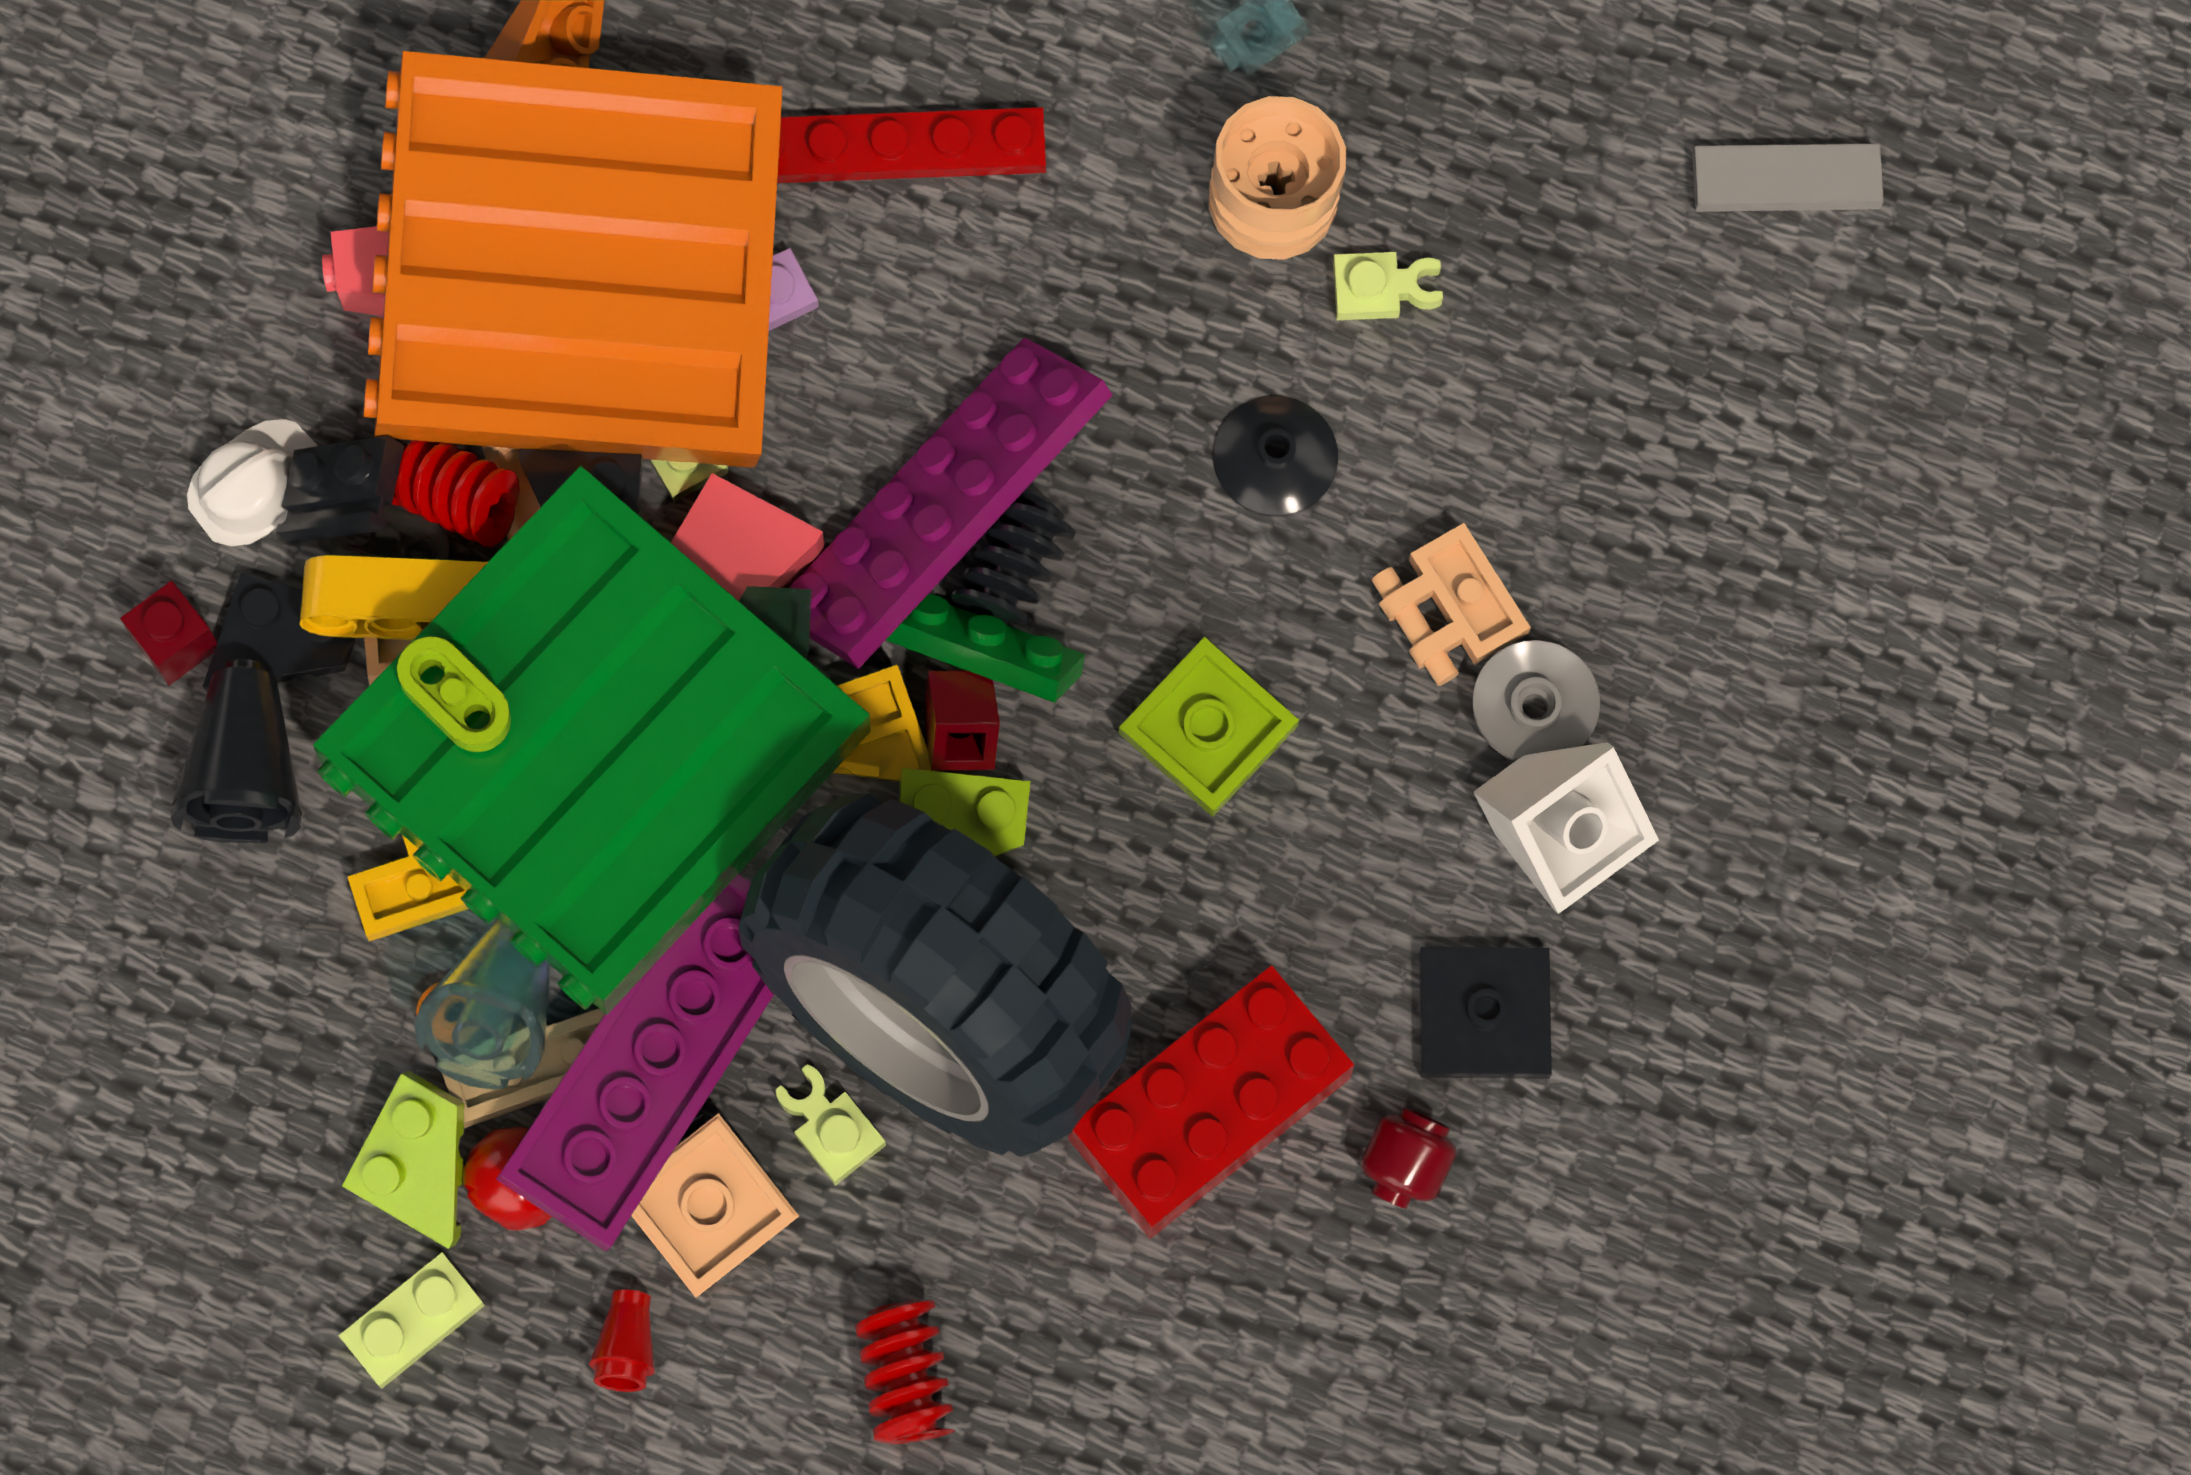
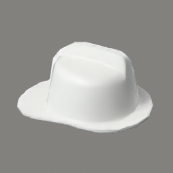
[187,419,318,546]

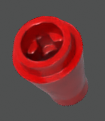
[589,1289,655,1392]

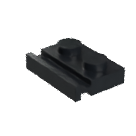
[276,435,404,543]

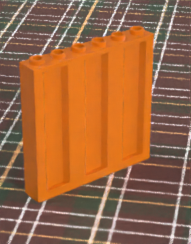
[363,51,783,468]

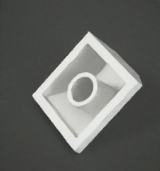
[1473,742,1659,914]

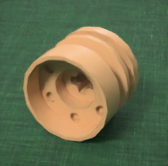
[1209,96,1346,260]

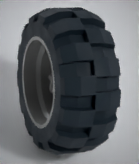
[738,793,1133,1157]

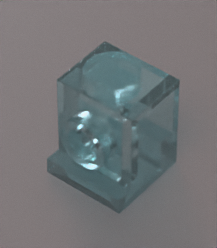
[1210,0,1311,76]

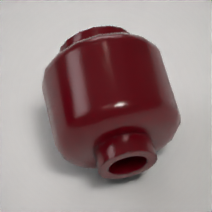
[1361,1107,1457,1209]

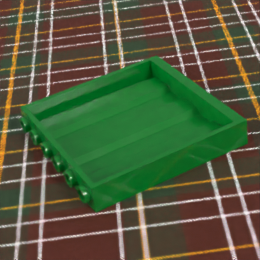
[313,466,871,1015]

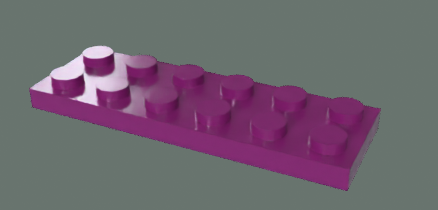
[772,337,1113,669]
[496,874,774,1252]

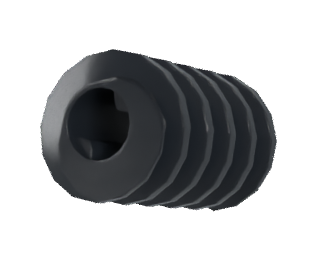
[951,489,1076,626]

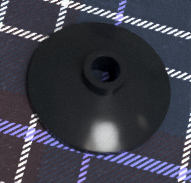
[1213,396,1338,517]

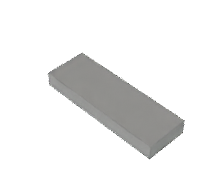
[1692,144,1884,212]

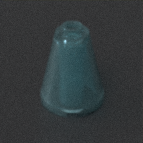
[414,919,551,1090]

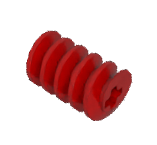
[392,440,520,548]
[855,1300,956,1444]

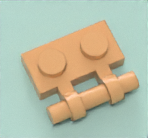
[1371,523,1531,686]

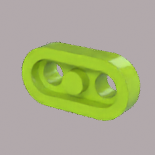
[397,637,511,752]

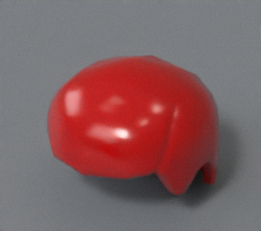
[462,1126,552,1230]

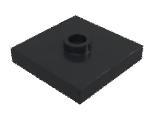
[1419,947,1552,1079]

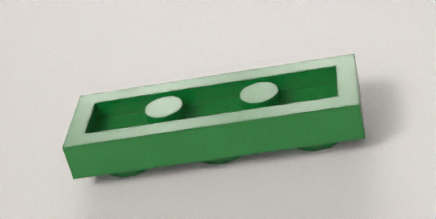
[886,594,1085,703]

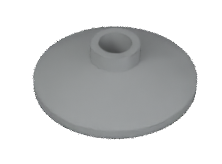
[1472,640,1600,761]

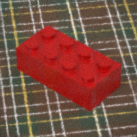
[1068,965,1355,1239]

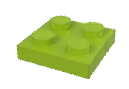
[1118,637,1299,817]

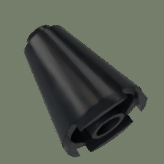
[171,659,302,843]

